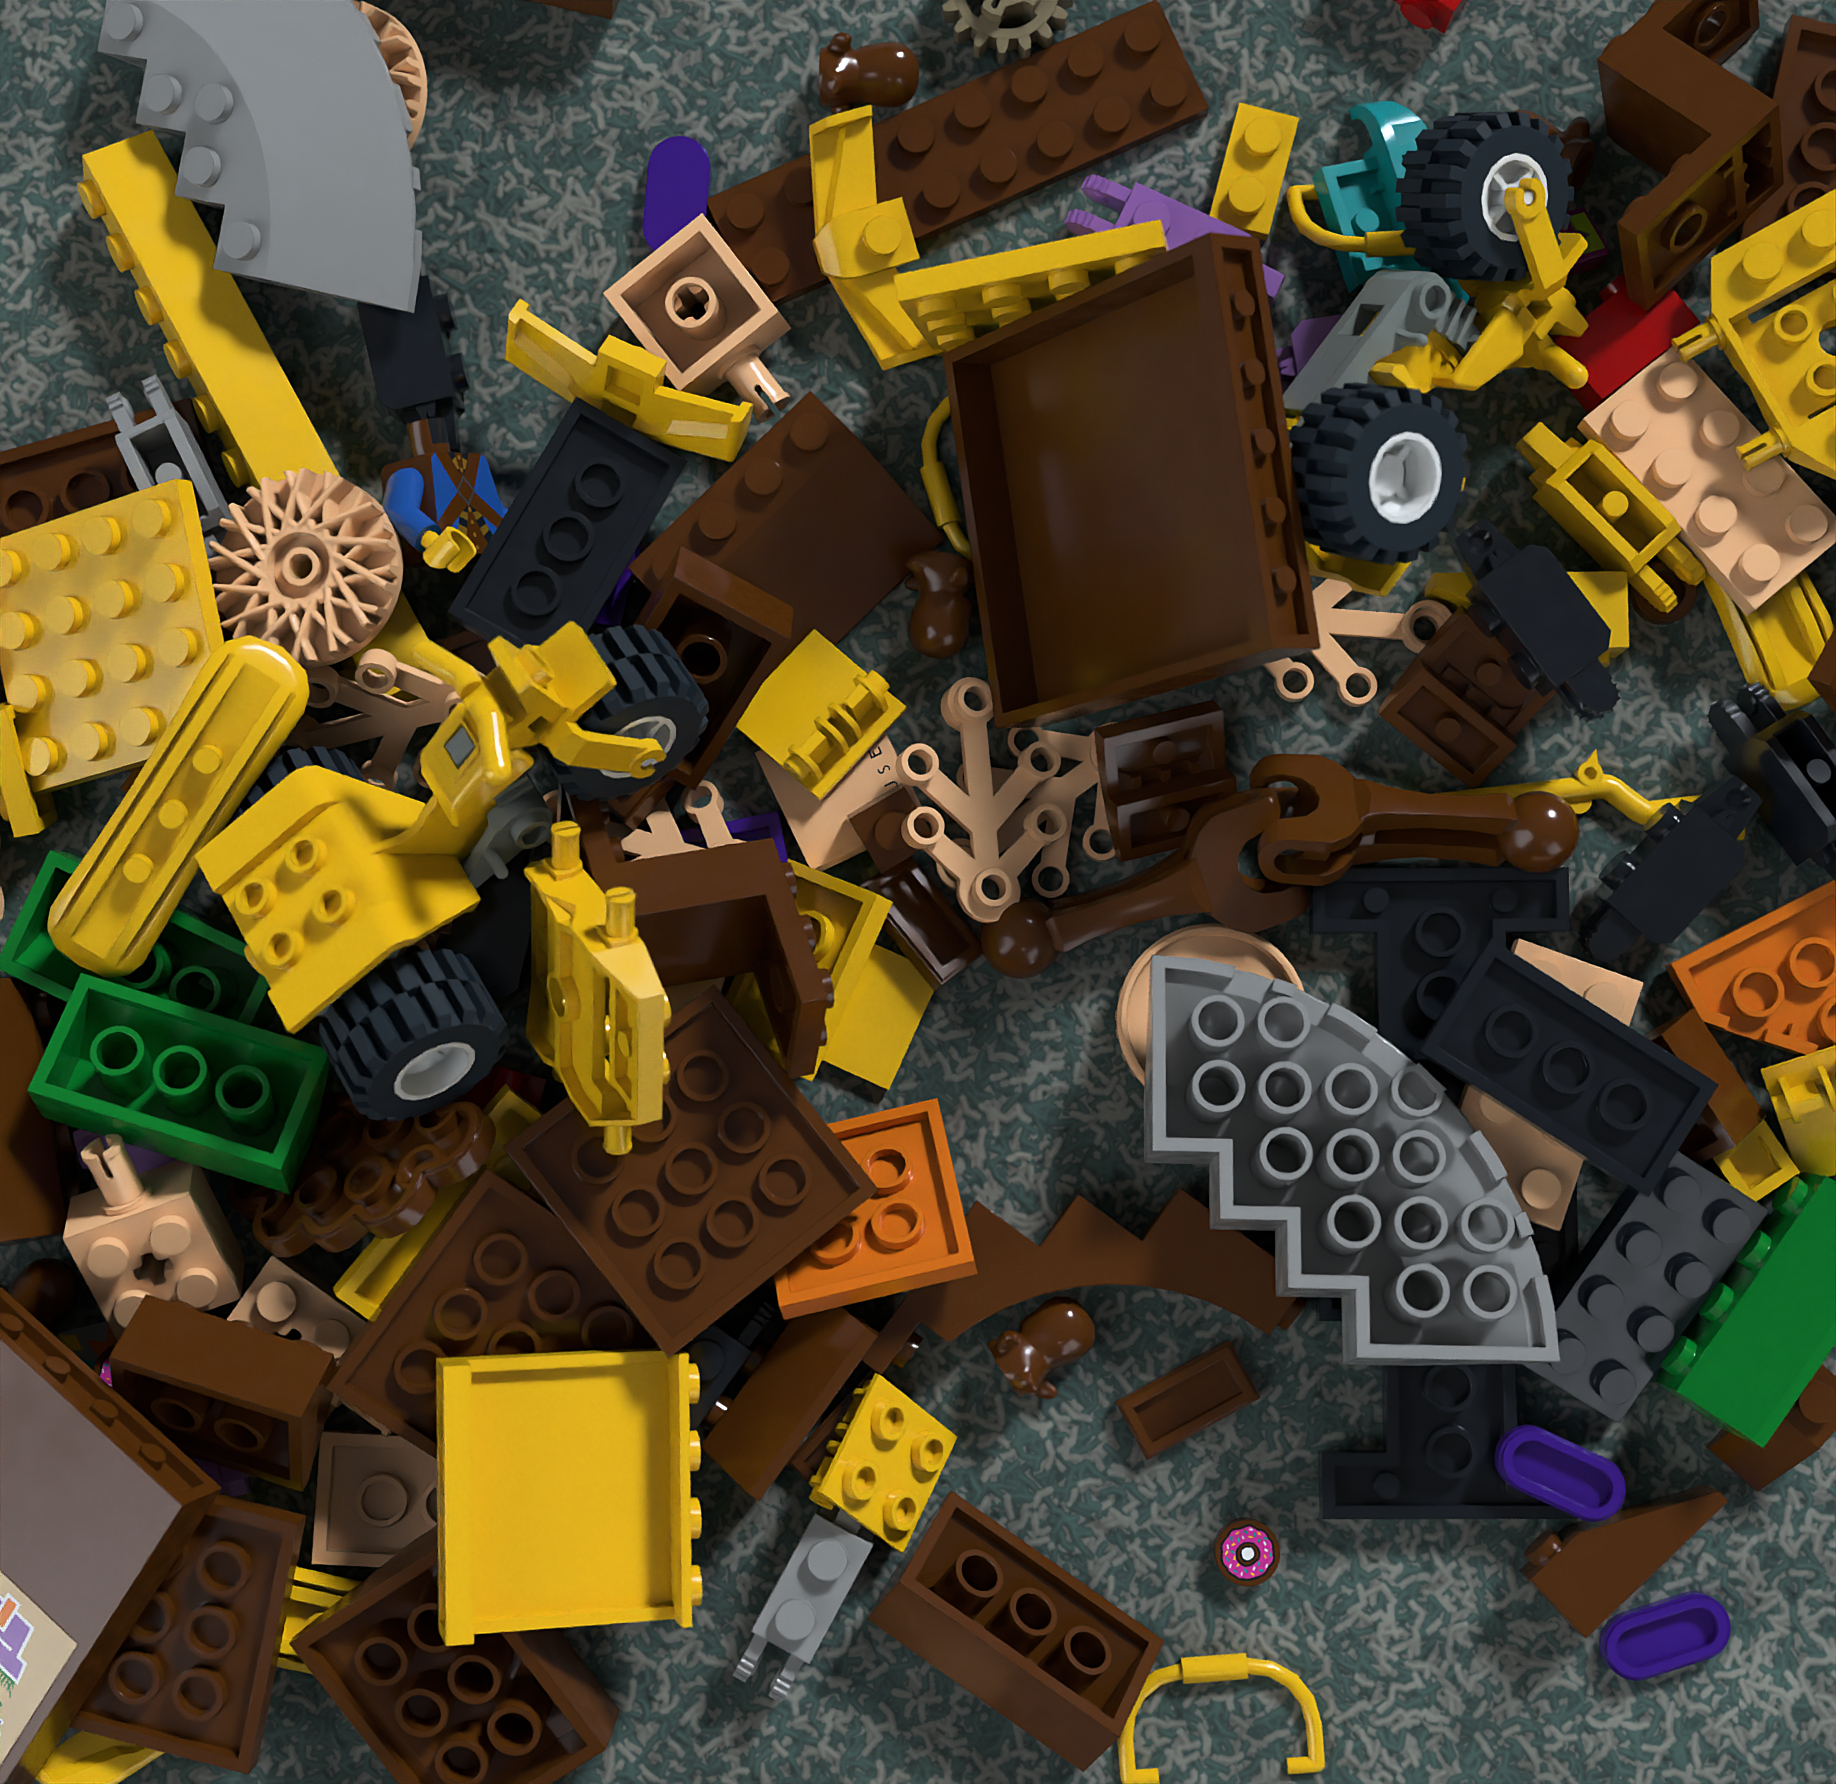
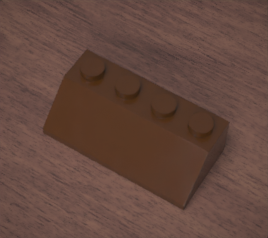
[867,1490,1164,1772]

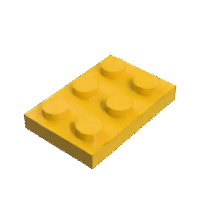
[725,859,893,1082]

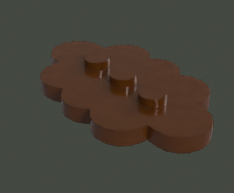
[227,1092,496,1258]

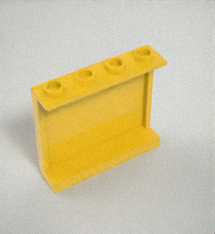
[436,1347,702,1646]

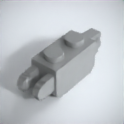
[105,374,233,584]
[732,1505,875,1703]

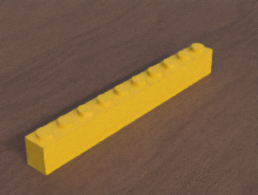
[77,129,432,702]

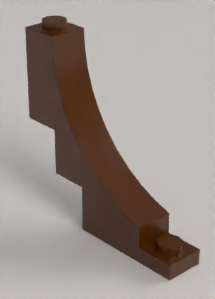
[861,1188,1307,1375]

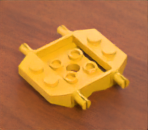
[1671,189,1836,480]
[524,821,671,1155]

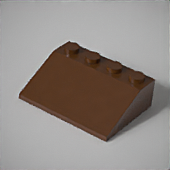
[627,391,945,681]
[0,978,90,1246]
[289,1525,620,1784]

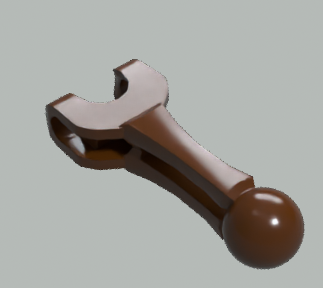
[1249,754,1580,886]
[980,787,1310,979]

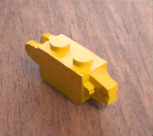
[1515,421,1706,613]

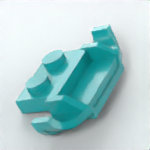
[1312,100,1470,305]

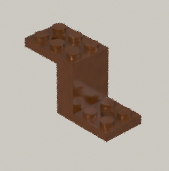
[1597,0,1784,311]
[557,783,834,1079]

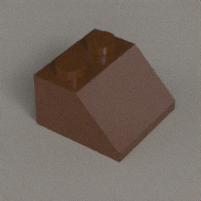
[1643,1007,1767,1164]

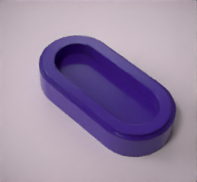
[643,136,712,253]
[1495,1425,1626,1522]
[1599,1591,1731,1681]

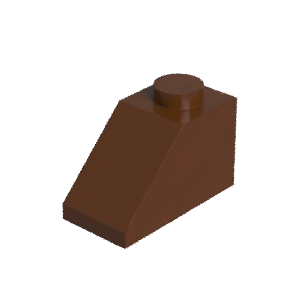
[1706,1365,1836,1491]

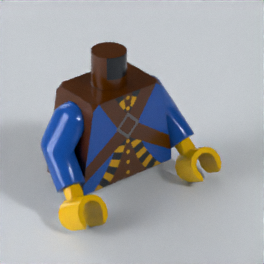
[381,418,508,573]

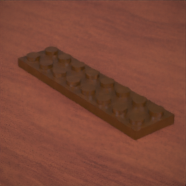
[707,0,1209,307]

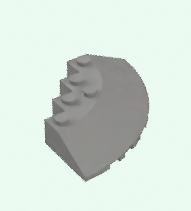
[97,0,422,313]
[1144,955,1560,1366]

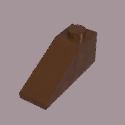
[1519,1484,1728,1638]

